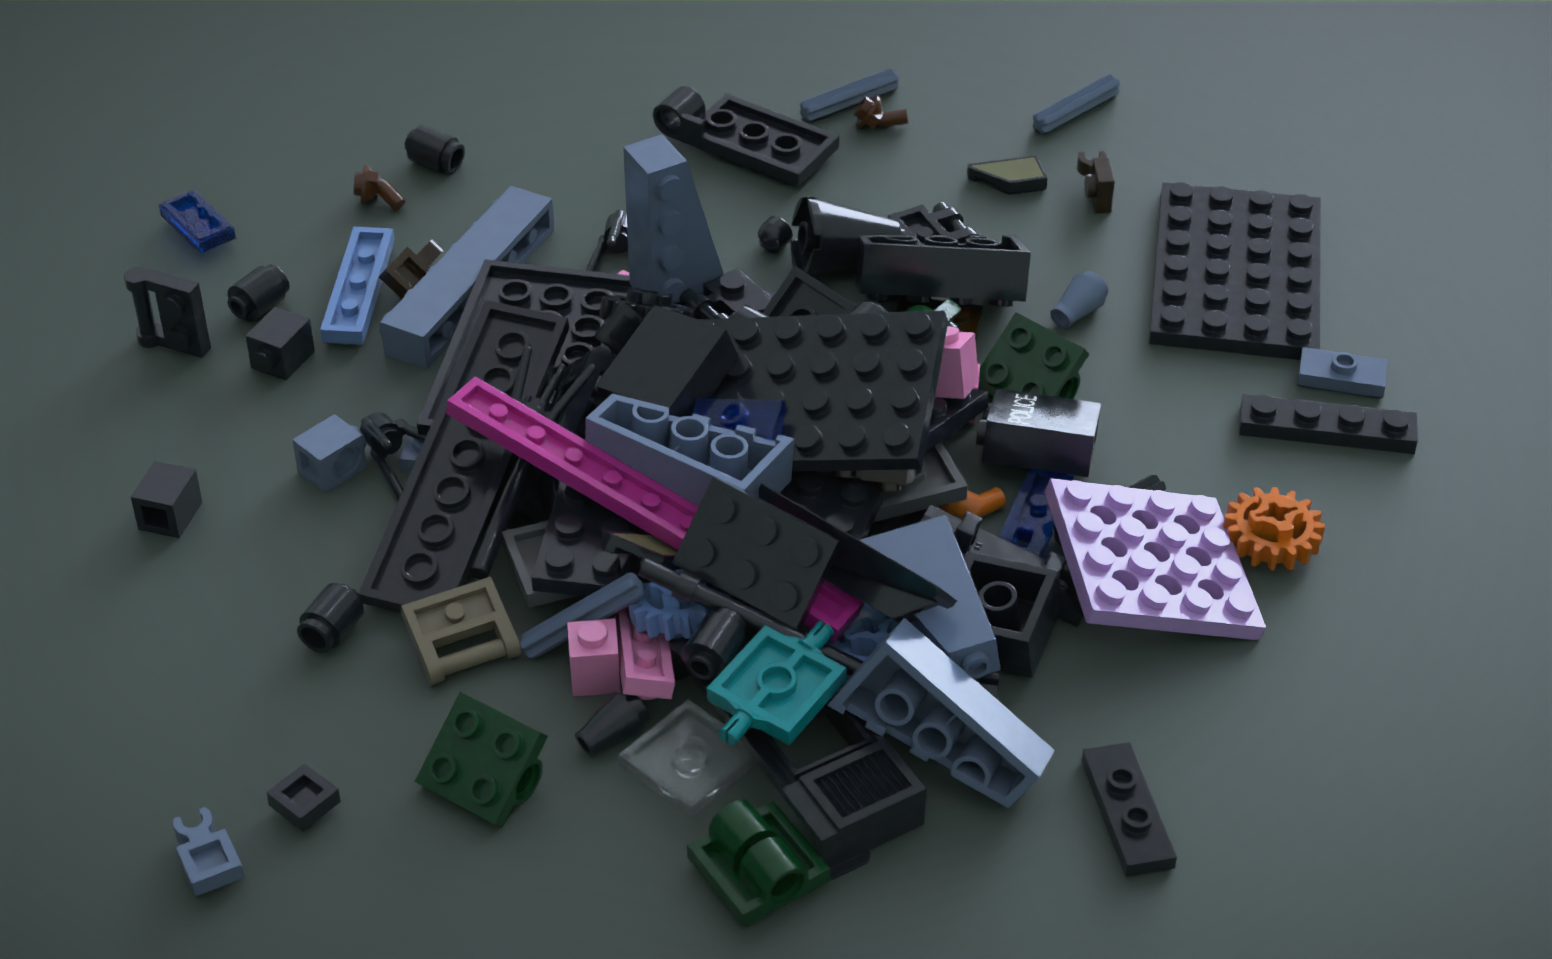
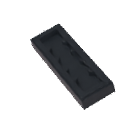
[1081,742,1177,877]

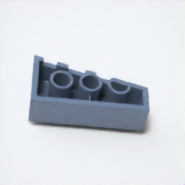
[623,134,724,304]

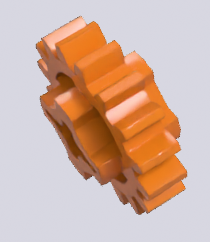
[1223,487,1325,571]

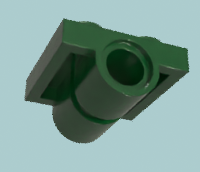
[978,312,1089,399]
[414,692,548,827]
[687,799,830,927]

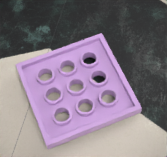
[1044,478,1266,640]

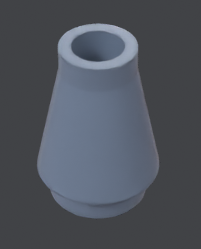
[1050,271,1108,329]

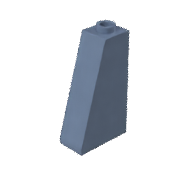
[860,515,1001,679]

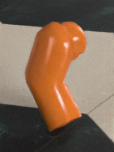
[939,487,1006,520]

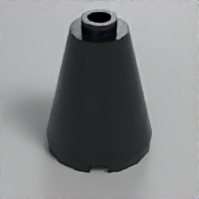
[790,197,906,277]

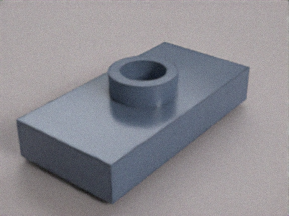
[1297,347,1388,398]

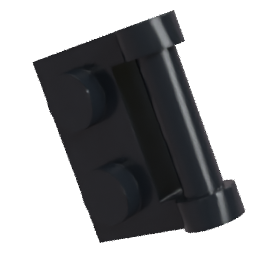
[124,267,211,358]

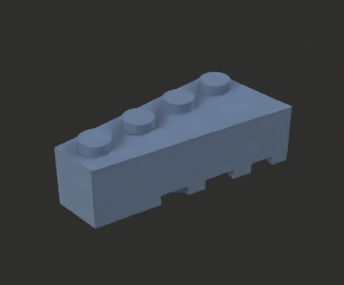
[585,394,794,506]
[827,618,1055,808]

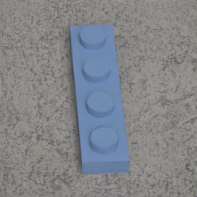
[320,226,395,345]

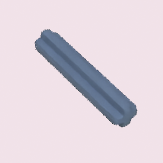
[800,69,899,122]
[1032,74,1121,134]
[519,573,645,659]

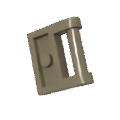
[401,577,521,686]

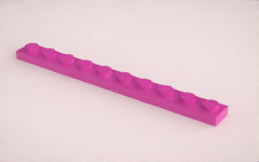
[446,376,863,643]

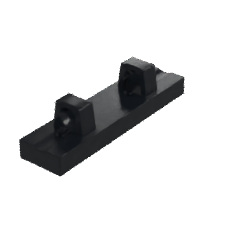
[921,505,1084,627]

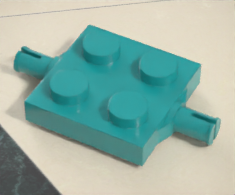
[707,621,847,746]

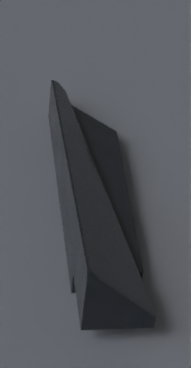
[759,483,957,623]

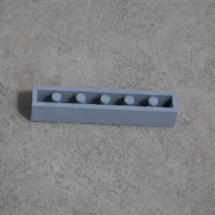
[380,186,554,369]

